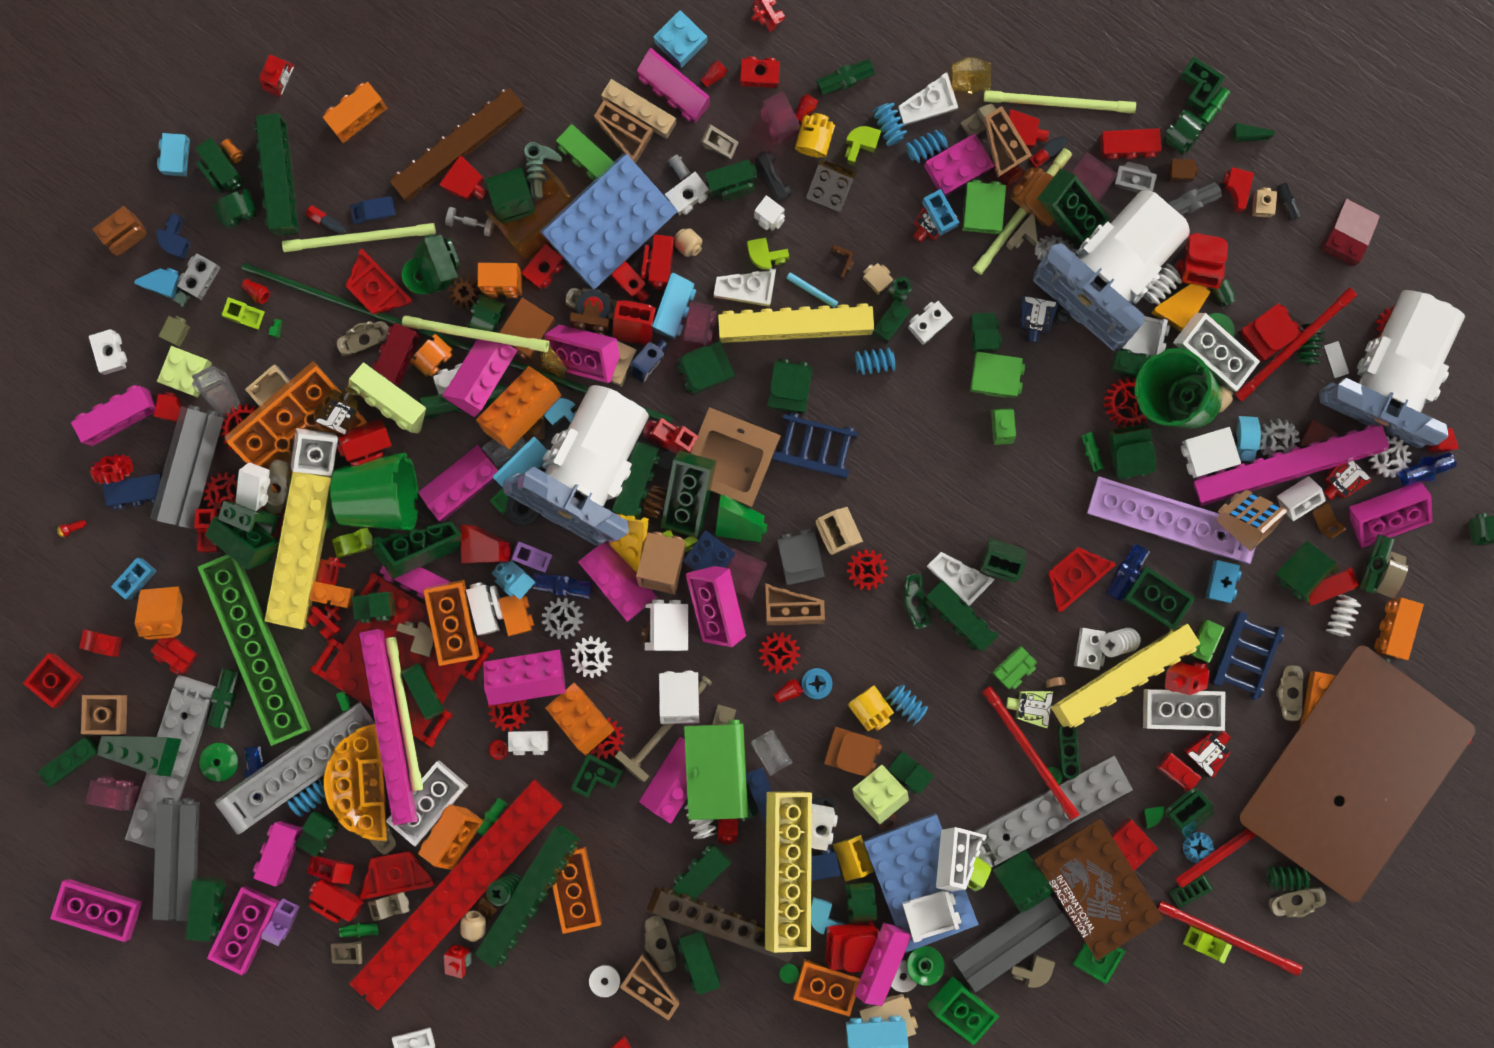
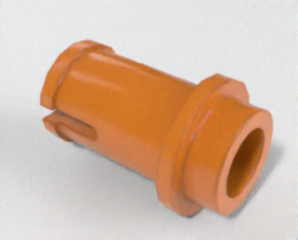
[220,139,244,164]

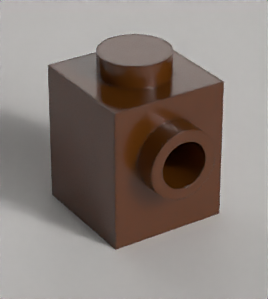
[1168,159,1198,182]

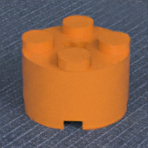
[409,334,453,377]

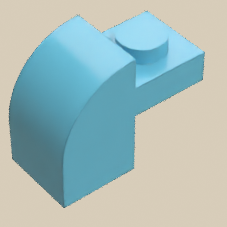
[544,398,577,427]
[1236,416,1261,462]
[811,897,846,935]

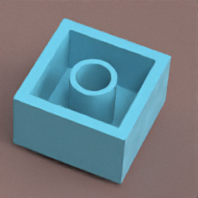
[653,10,707,69]

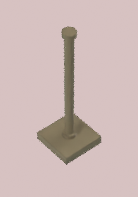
[614,675,712,783]

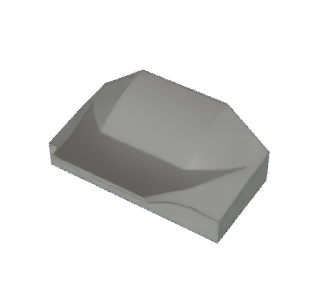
[1114,162,1157,193]

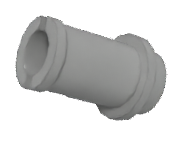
[668,155,691,180]

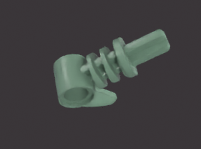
[524,142,562,199]

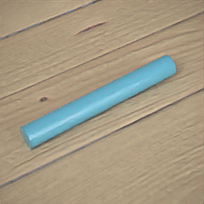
[786,272,838,308]

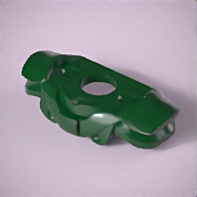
[903,574,931,629]

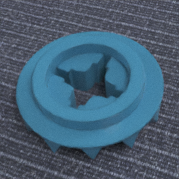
[802,668,832,699]
[1183,832,1214,863]

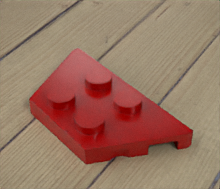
[346,249,413,315]
[1048,547,1116,613]
[360,850,435,900]

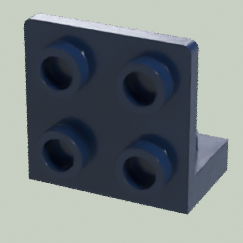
[683,530,736,571]

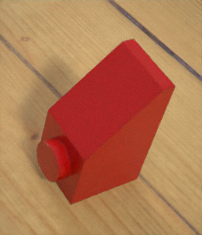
[1427,428,1458,453]

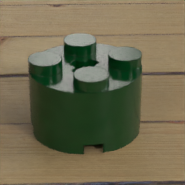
[1163,109,1207,155]
[212,189,258,229]
[466,294,506,332]
[1469,513,1494,545]
[845,882,877,924]

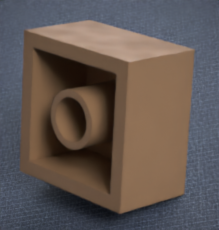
[81,695,127,735]

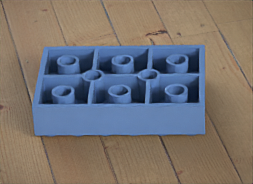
[539,154,678,289]
[863,813,979,952]

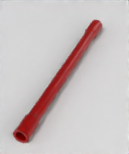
[1235,287,1358,402]
[982,686,1080,821]
[1156,900,1303,976]

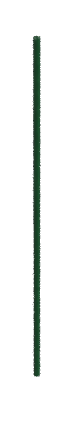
[241,263,673,424]

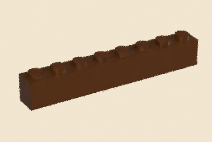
[390,88,526,203]

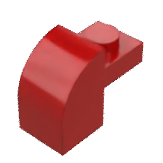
[650,418,699,454]
[194,509,219,553]

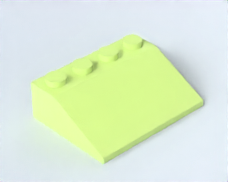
[348,362,426,434]

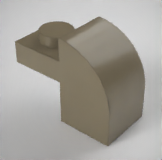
[1376,551,1408,598]
[396,621,435,657]
[368,892,409,921]
[1009,954,1055,988]

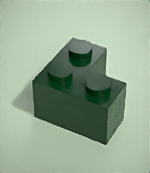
[1179,56,1225,114]
[970,313,1002,354]
[352,592,396,624]
[887,751,934,794]
[571,753,624,798]
[295,810,338,857]

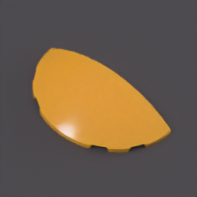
[324,724,387,841]

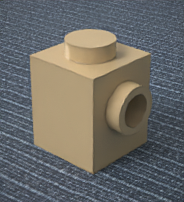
[1252,188,1277,218]
[863,263,893,295]

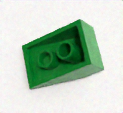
[927,976,999,1045]

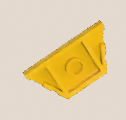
[609,514,649,573]

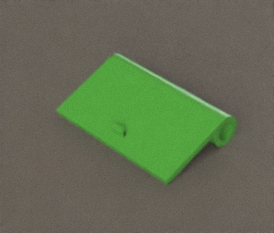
[684,719,748,820]

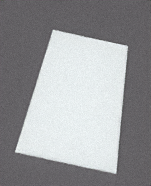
[1324,341,1349,378]

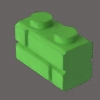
[1188,620,1225,663]
[992,646,1037,689]

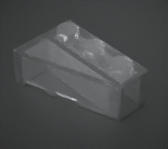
[192,365,241,417]

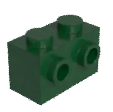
[1110,348,1151,378]

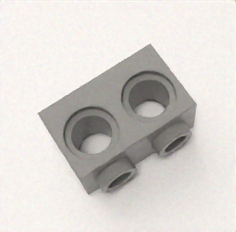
[178,253,221,300]

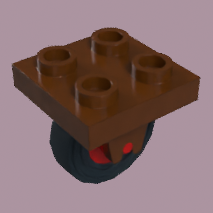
[570,290,611,335]

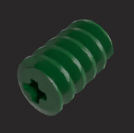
[1295,323,1326,365]
[1266,866,1310,891]
[486,873,522,906]

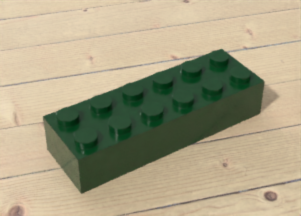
[254,113,299,236]

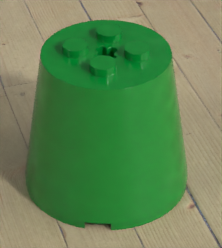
[1135,348,1222,429]
[330,453,419,530]

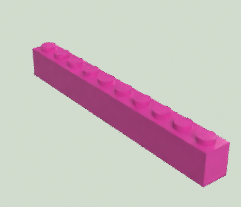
[1193,424,1390,507]
[359,629,418,825]

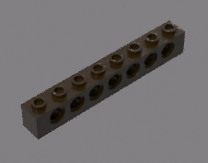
[647,886,794,963]

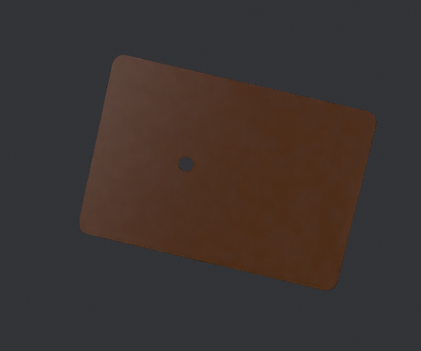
[1240,646,1475,902]

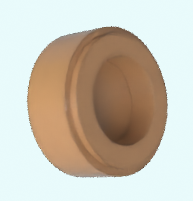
[1045,677,1065,688]

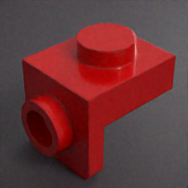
[316,557,346,586]
[718,818,738,845]
[444,945,470,979]

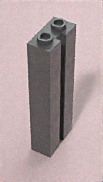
[150,405,224,529]
[153,798,200,921]
[952,894,1071,993]

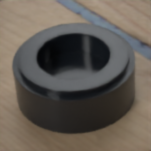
[659,451,676,470]

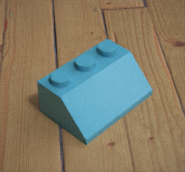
[652,273,696,340]
[493,437,547,487]
[846,1015,909,1048]

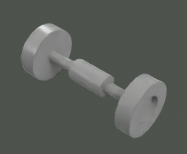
[445,207,495,237]

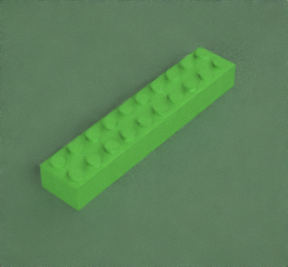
[198,555,311,746]

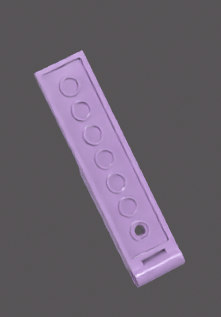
[1086,477,1256,564]

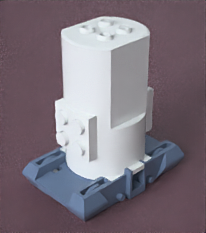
[1033,190,1190,351]
[1319,290,1465,448]
[503,385,649,546]

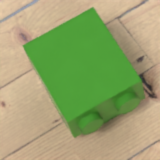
[962,180,1006,234]
[970,352,1025,398]

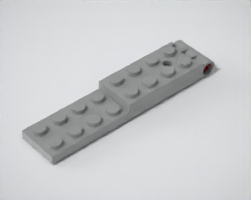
[125,675,217,849]
[215,701,375,834]
[972,756,1133,867]

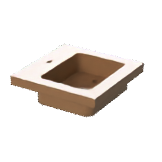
[691,407,781,507]

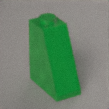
[715,495,767,542]

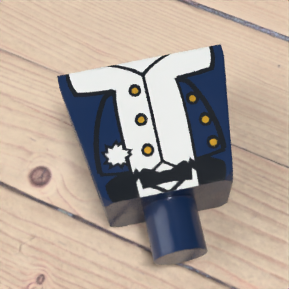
[1020,296,1059,343]
[629,339,668,384]

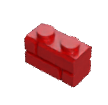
[151,637,199,675]
[1156,752,1202,792]

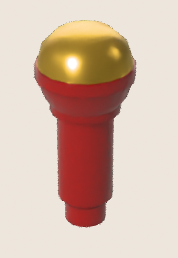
[57,520,87,537]

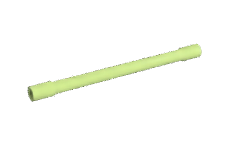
[984,90,1136,114]
[973,148,1072,275]
[282,223,436,252]
[402,316,549,352]
[385,637,423,792]

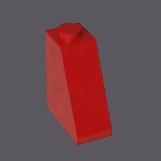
[461,525,511,564]
[1309,567,1360,606]

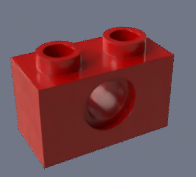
[740,56,780,88]
[522,244,565,290]

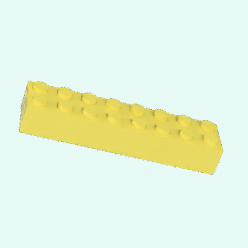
[718,304,874,343]
[265,472,332,629]
[1051,624,1200,728]
[765,791,812,953]

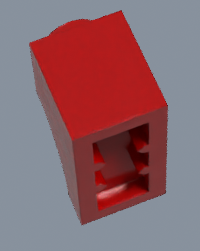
[1222,167,1254,213]
[154,392,182,422]
[79,629,123,657]
[307,855,354,884]

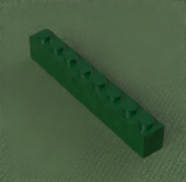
[475,825,580,968]

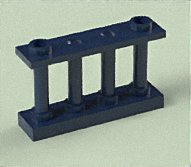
[772,412,858,479]
[1210,611,1284,700]

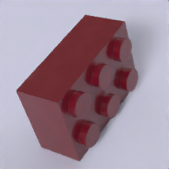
[371,323,421,388]

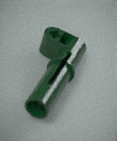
[417,384,506,420]

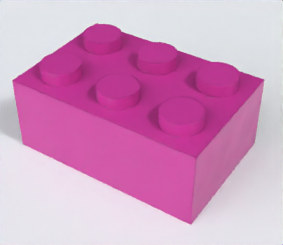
[924,134,994,197]
[253,820,303,887]

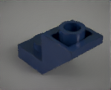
[350,196,396,224]

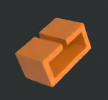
[309,581,355,608]
[499,595,534,636]

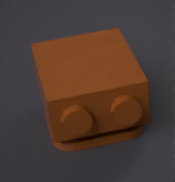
[1010,167,1054,227]
[92,206,147,256]
[499,298,556,359]
[824,726,882,777]

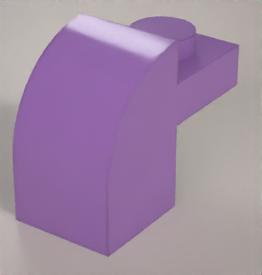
[510,541,552,573]
[261,898,300,946]

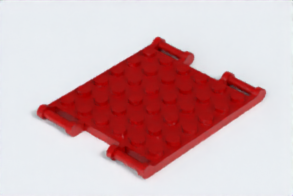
[309,572,495,748]

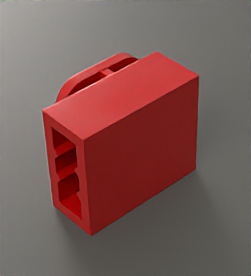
[1181,233,1228,289]
[641,235,674,291]
[613,300,656,345]
[1238,303,1301,363]
[336,419,392,466]
[308,879,365,923]
[825,922,879,973]

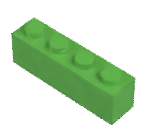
[556,124,614,181]

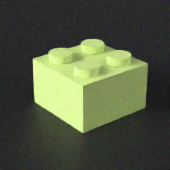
[157,346,212,398]
[853,765,909,824]

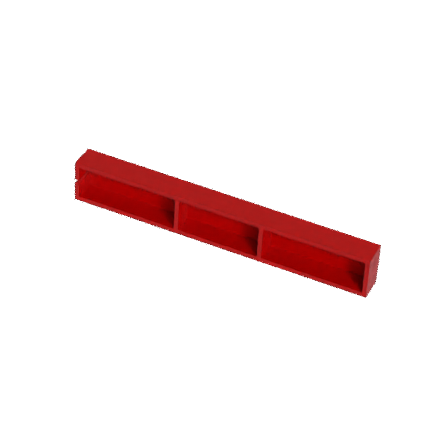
[349,779,564,1010]

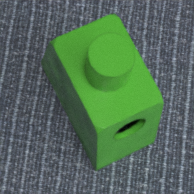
[991,408,1016,445]

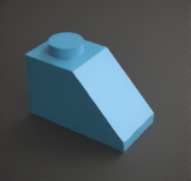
[134,268,180,299]

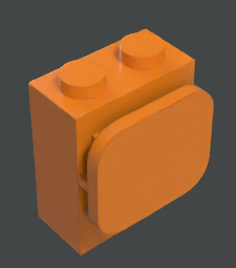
[134,586,183,639]

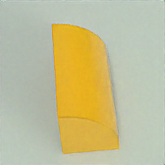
[833,835,874,881]

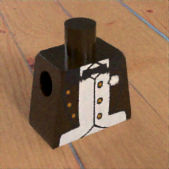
[314,387,358,435]

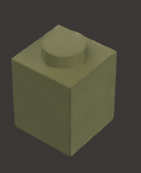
[159,315,190,347]

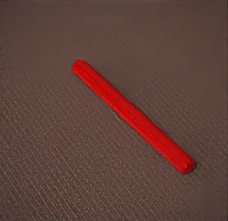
[1176,828,1257,888]

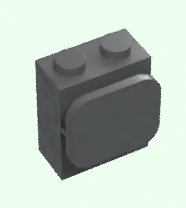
[777,529,825,585]

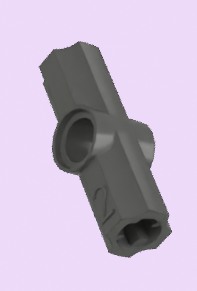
[1168,182,1222,215]

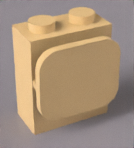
[816,507,863,555]
[858,994,918,1037]

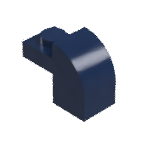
[157,213,191,260]

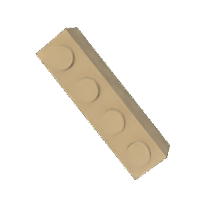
[601,79,677,139]

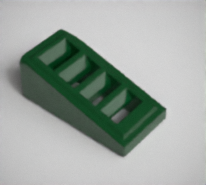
[1232,123,1275,142]
[1168,873,1214,908]

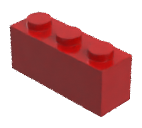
[1100,128,1161,160]

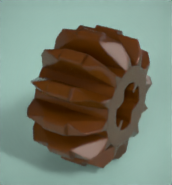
[449,277,481,310]
[642,485,668,519]

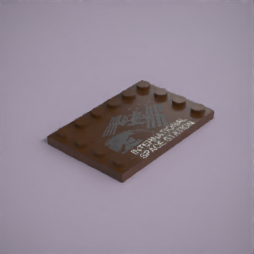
[1034,818,1163,960]

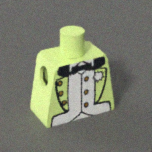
[1006,691,1053,728]

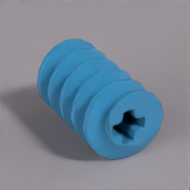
[872,103,907,146]
[905,129,948,163]
[855,347,895,375]
[885,684,928,726]
[287,777,326,817]

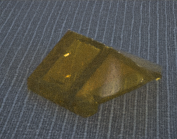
[953,57,991,93]
[539,339,568,378]

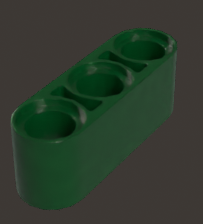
[401,662,444,721]
[1057,724,1080,779]

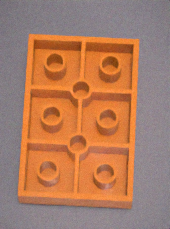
[225,361,367,493]

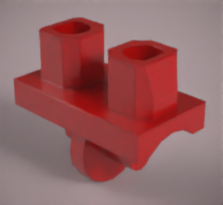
[751,0,785,32]
[307,605,343,639]

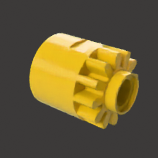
[795,113,835,158]
[848,685,894,731]

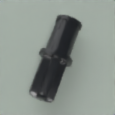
[1277,183,1302,221]

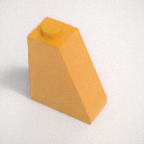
[1151,284,1210,332]

